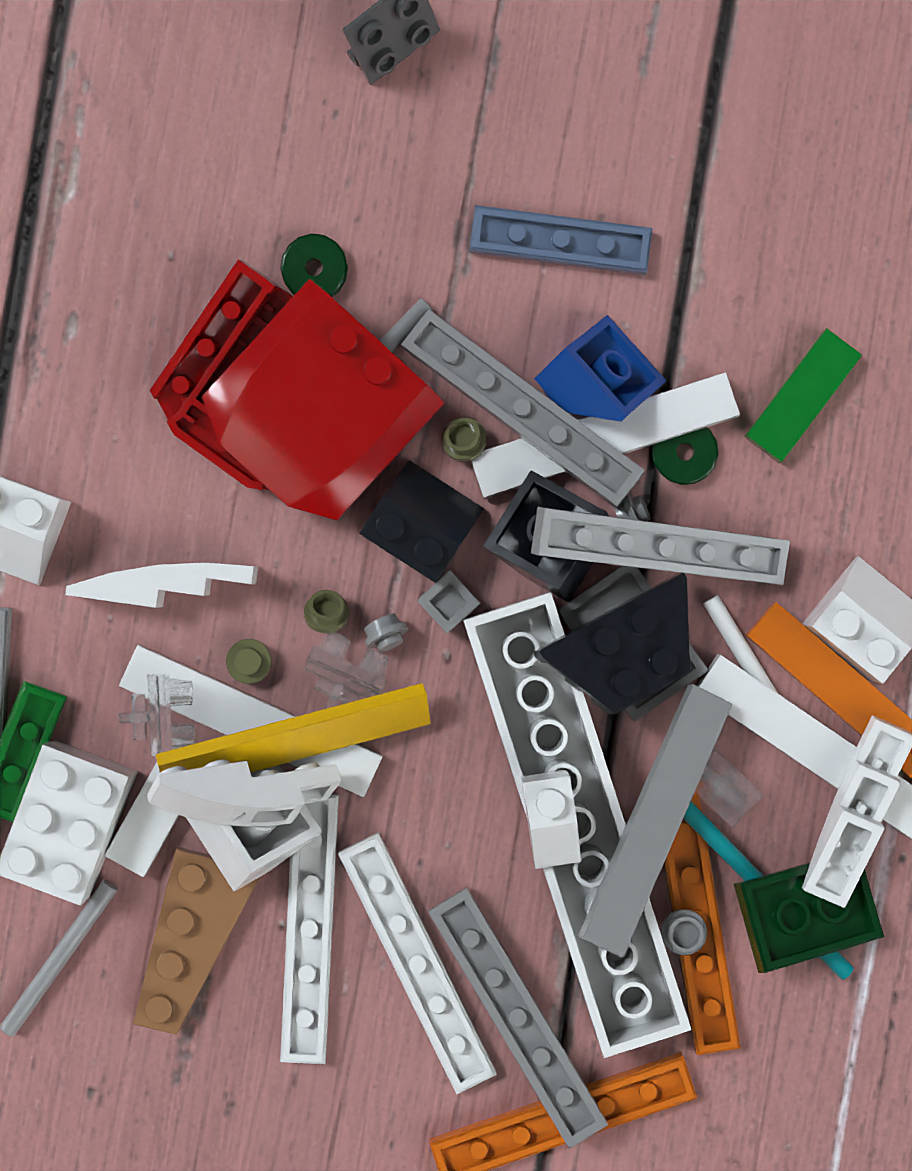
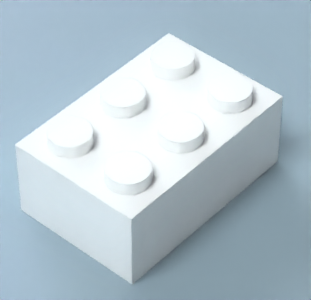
[0,740,138,905]

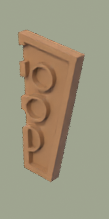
[133,847,260,1035]

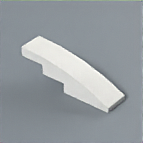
[65,563,258,608]
[802,715,912,908]

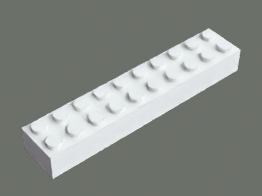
[463,592,691,1058]

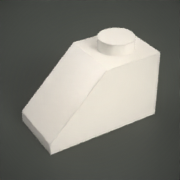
[521,770,581,869]

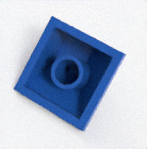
[534,315,666,422]

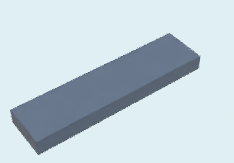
[469,205,653,275]

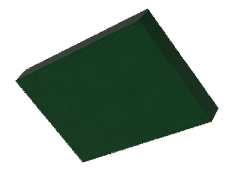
[734,862,884,973]

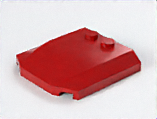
[150,259,293,490]
[202,279,445,521]

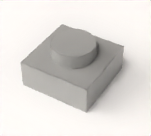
[417,571,480,633]

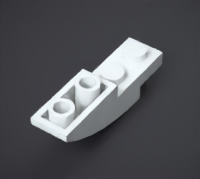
[147,760,342,827]

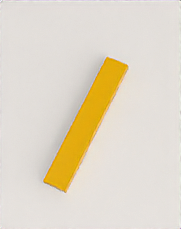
[155,683,431,773]

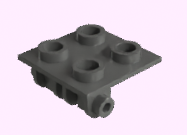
[342,0,440,85]

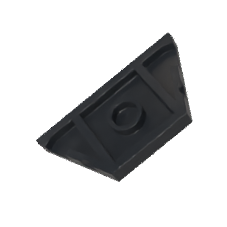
[533,573,690,715]

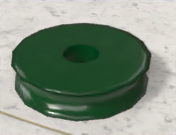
[280,233,348,297]
[652,427,719,485]

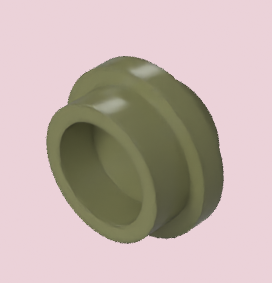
[442,417,487,462]
[304,590,349,633]
[226,639,272,684]

